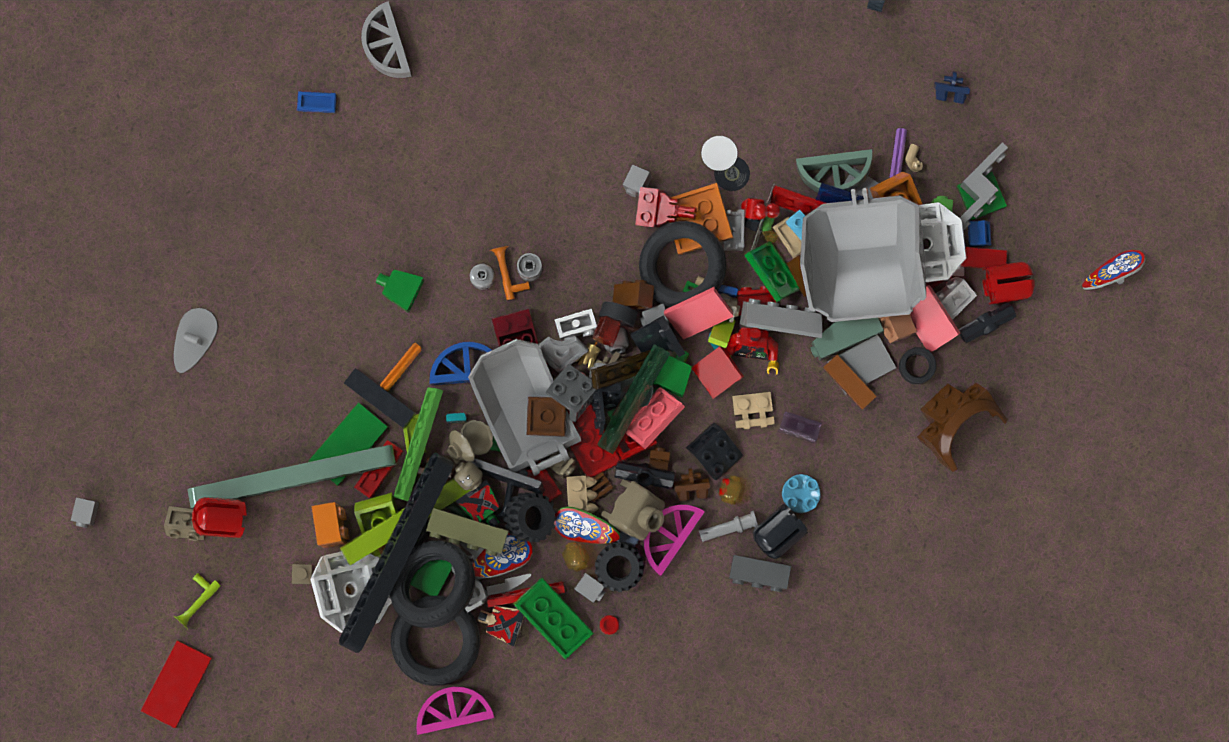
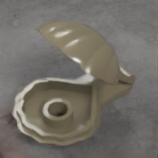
[447,420,493,464]

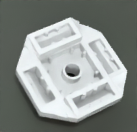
[919,202,967,282]
[311,551,392,633]

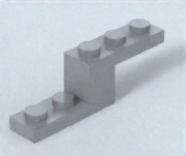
[960,142,1008,231]

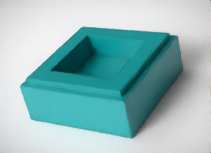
[446,413,467,423]

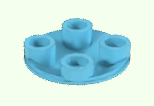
[782,474,820,513]

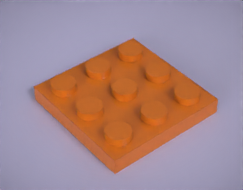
[669,183,733,255]

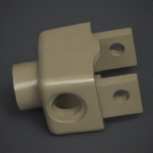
[601,480,665,540]

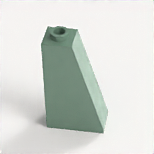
[810,318,884,361]

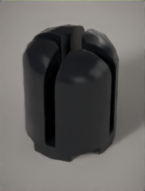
[752,504,808,559]

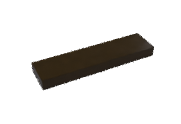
[591,350,657,389]

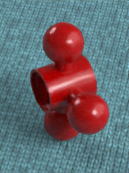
[741,198,780,220]

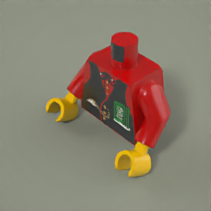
[725,327,779,375]

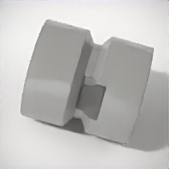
[517,253,542,282]

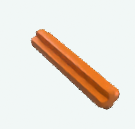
[380,343,422,392]

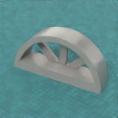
[361,1,411,78]

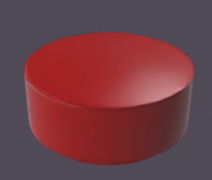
[600,615,619,635]

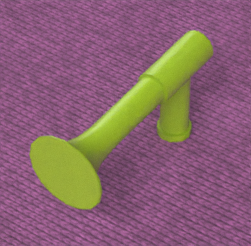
[173,573,221,629]

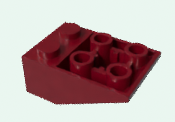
[491,308,538,347]

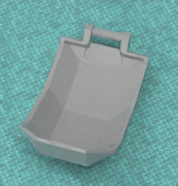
[468,339,581,476]

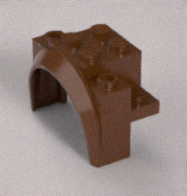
[917,383,1008,472]

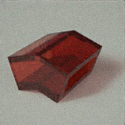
[592,316,621,348]

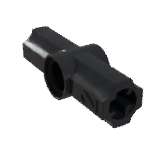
[958,302,1017,344]
[614,460,675,489]

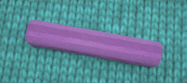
[890,128,907,178]

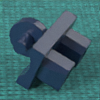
[934,71,970,104]

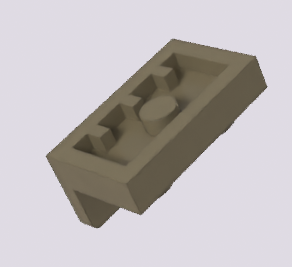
[164,506,205,541]

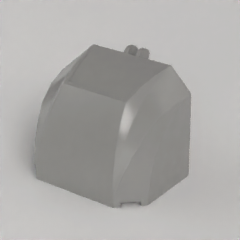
[800,188,926,322]

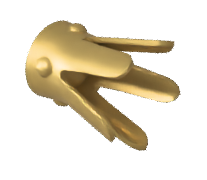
[576,342,601,370]

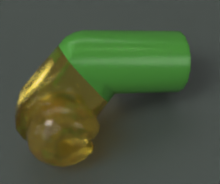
[761,216,778,242]

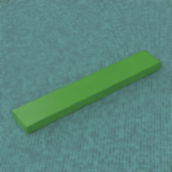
[393,387,443,501]

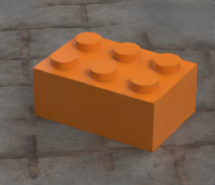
[312,502,350,548]

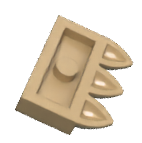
[567,476,598,514]

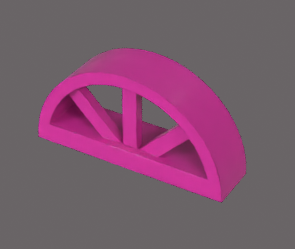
[644,505,705,576]
[417,687,495,735]

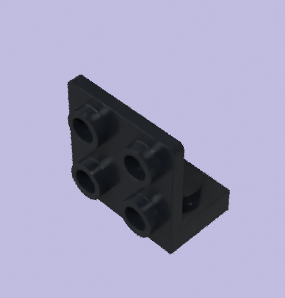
[631,315,686,357]
[592,383,621,435]
[686,423,743,480]

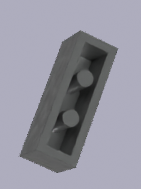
[729,555,791,593]

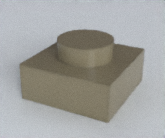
[292,564,313,584]

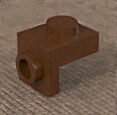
[649,447,670,471]

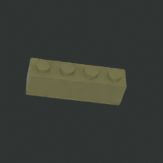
[426,508,509,557]

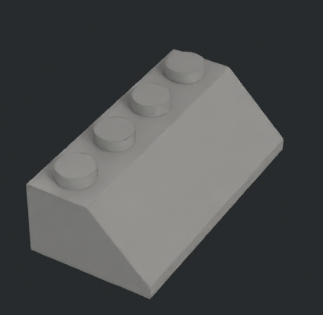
[740,299,822,338]

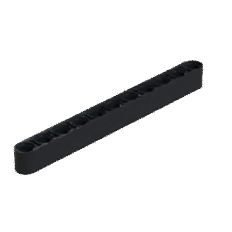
[339,453,454,653]

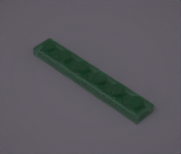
[597,344,670,454]

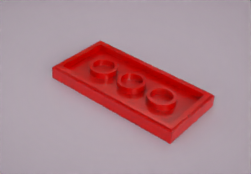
[567,404,621,478]
[141,641,212,728]

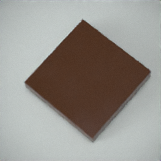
[526,397,567,437]

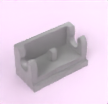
[724,210,744,251]

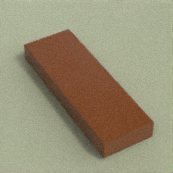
[823,354,877,410]

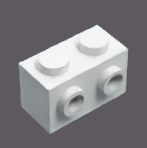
[555,309,597,341]

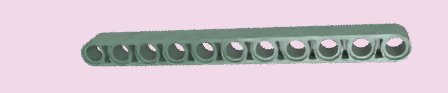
[187,445,396,509]

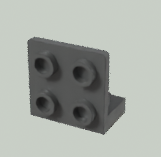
[546,364,597,422]

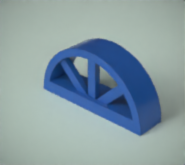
[430,342,492,386]

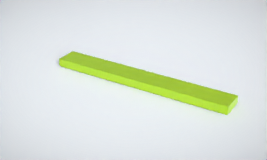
[340,478,471,565]

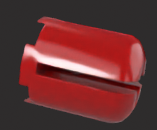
[982,262,1035,305]
[192,497,247,538]

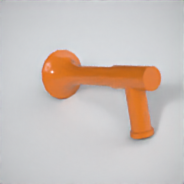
[489,246,530,300]

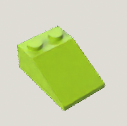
[354,492,398,558]

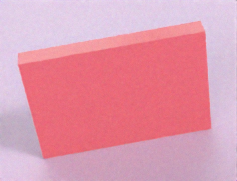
[910,285,961,353]
[664,287,733,340]
[621,387,685,449]

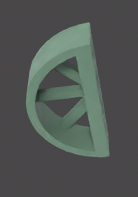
[796,149,872,196]

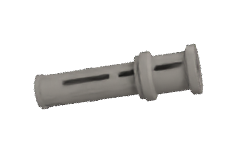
[699,511,758,542]

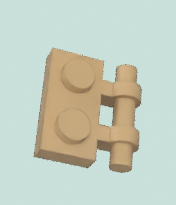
[732,392,774,429]

